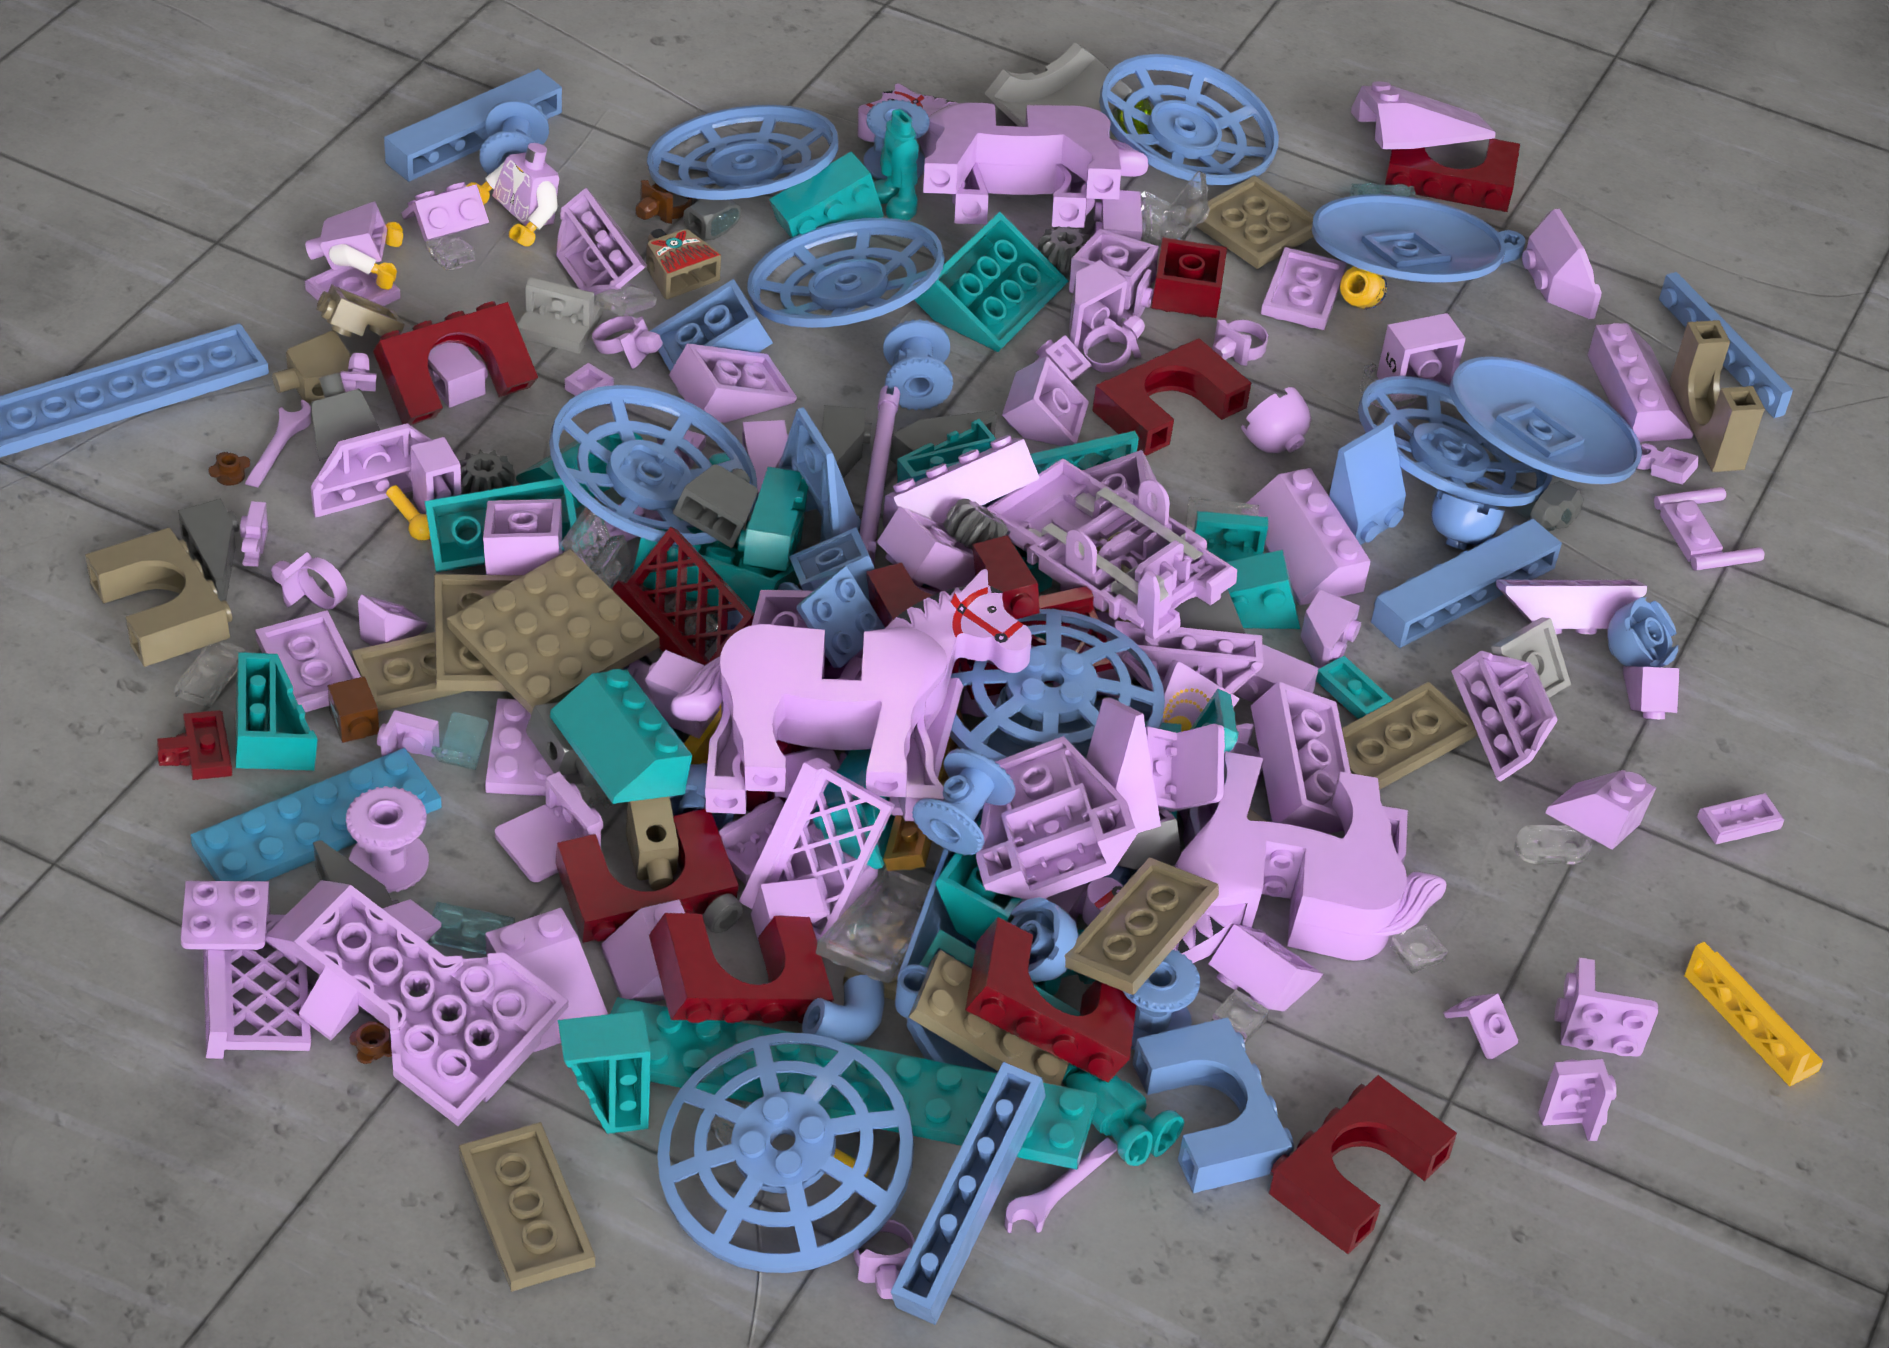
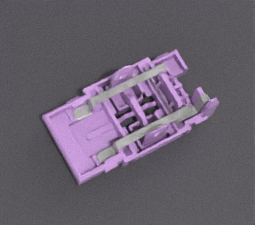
[987,459,1237,640]

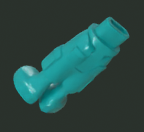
[874,109,919,221]
[1062,1063,1184,1166]

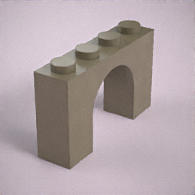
[1669,320,1765,472]
[85,527,232,667]

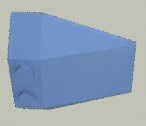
[778,407,861,543]

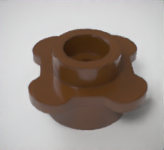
[208,452,250,486]
[349,1021,392,1064]

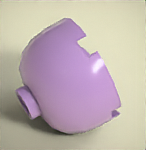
[1241,387,1311,453]

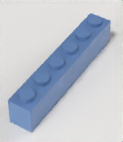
[384,69,562,182]
[1371,519,1562,648]
[890,1062,1046,1325]

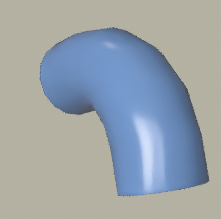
[802,975,884,1044]

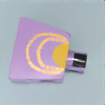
[1150,660,1240,732]

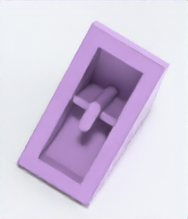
[358,594,428,646]
[751,878,829,949]

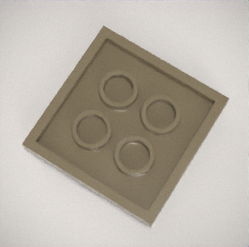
[1188,175,1314,269]

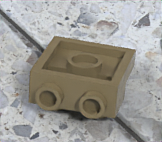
[316,284,405,337]

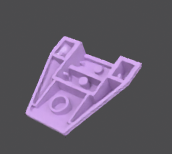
[1351,81,1496,149]
[976,736,1138,900]

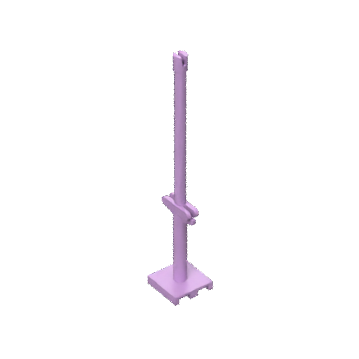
[824,385,900,680]

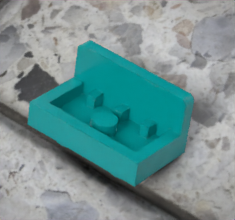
[1194,511,1268,562]

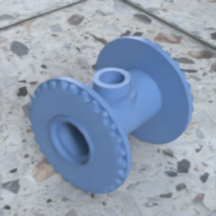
[479,99,549,175]
[863,99,930,180]
[883,319,953,411]
[912,748,1016,855]
[1123,950,1200,1050]

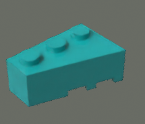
[769,151,884,238]
[897,418,996,483]
[738,467,809,571]
[1227,550,1301,629]
[235,652,318,771]
[558,1011,650,1134]

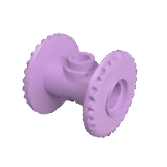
[346,786,429,893]

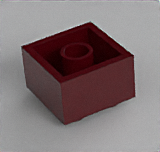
[1151,237,1227,318]

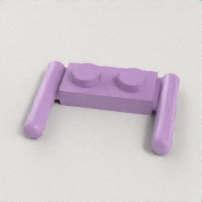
[1654,487,1765,571]

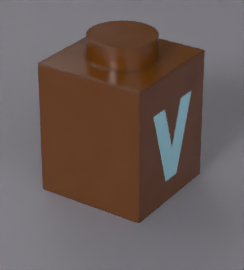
[327,676,379,743]

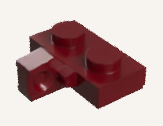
[157,710,232,780]

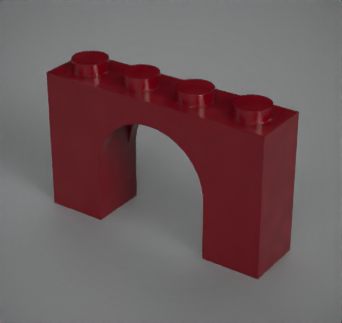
[1384,138,1520,212]
[373,301,538,426]
[1092,338,1252,456]
[866,535,1040,628]
[556,809,739,943]
[649,913,834,1024]
[965,917,1136,1082]
[1269,1075,1457,1254]

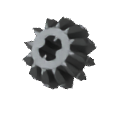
[1038,226,1090,275]
[459,449,515,495]
[943,499,1008,550]

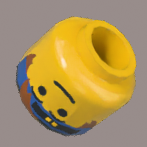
[1340,266,1388,310]

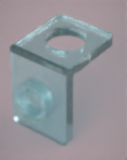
[431,712,489,770]

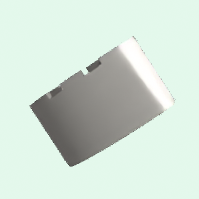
[984,42,1132,127]

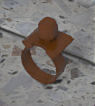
[636,180,693,224]

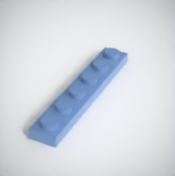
[1659,272,1793,418]

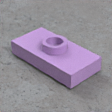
[1697,793,1784,845]

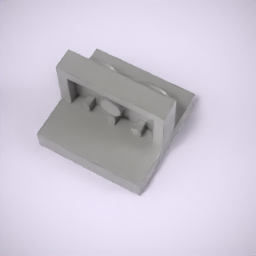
[517,277,604,354]
[1491,617,1571,698]

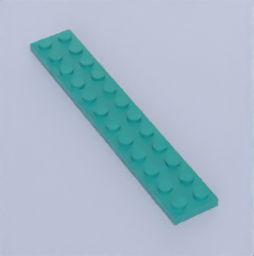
[610,997,1097,1169]

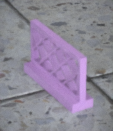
[739,757,895,946]
[203,914,311,1059]

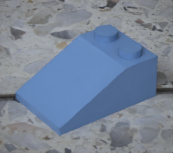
[649,279,773,372]
[1329,421,1406,545]

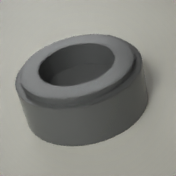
[703,893,743,933]

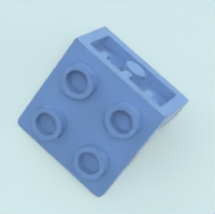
[796,566,885,669]

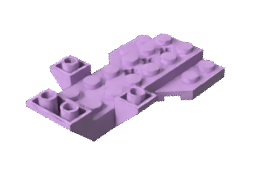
[266,880,568,1126]

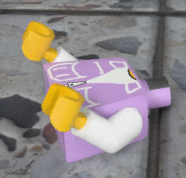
[466,143,559,246]
[305,201,403,290]

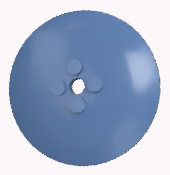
[1312,194,1505,283]
[1450,357,1642,484]

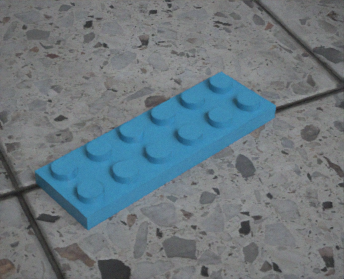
[190,748,442,881]

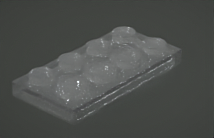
[816,868,930,984]

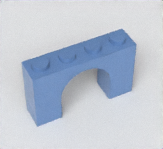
[1132,1017,1294,1193]

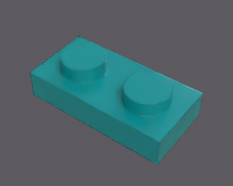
[1316,656,1393,719]

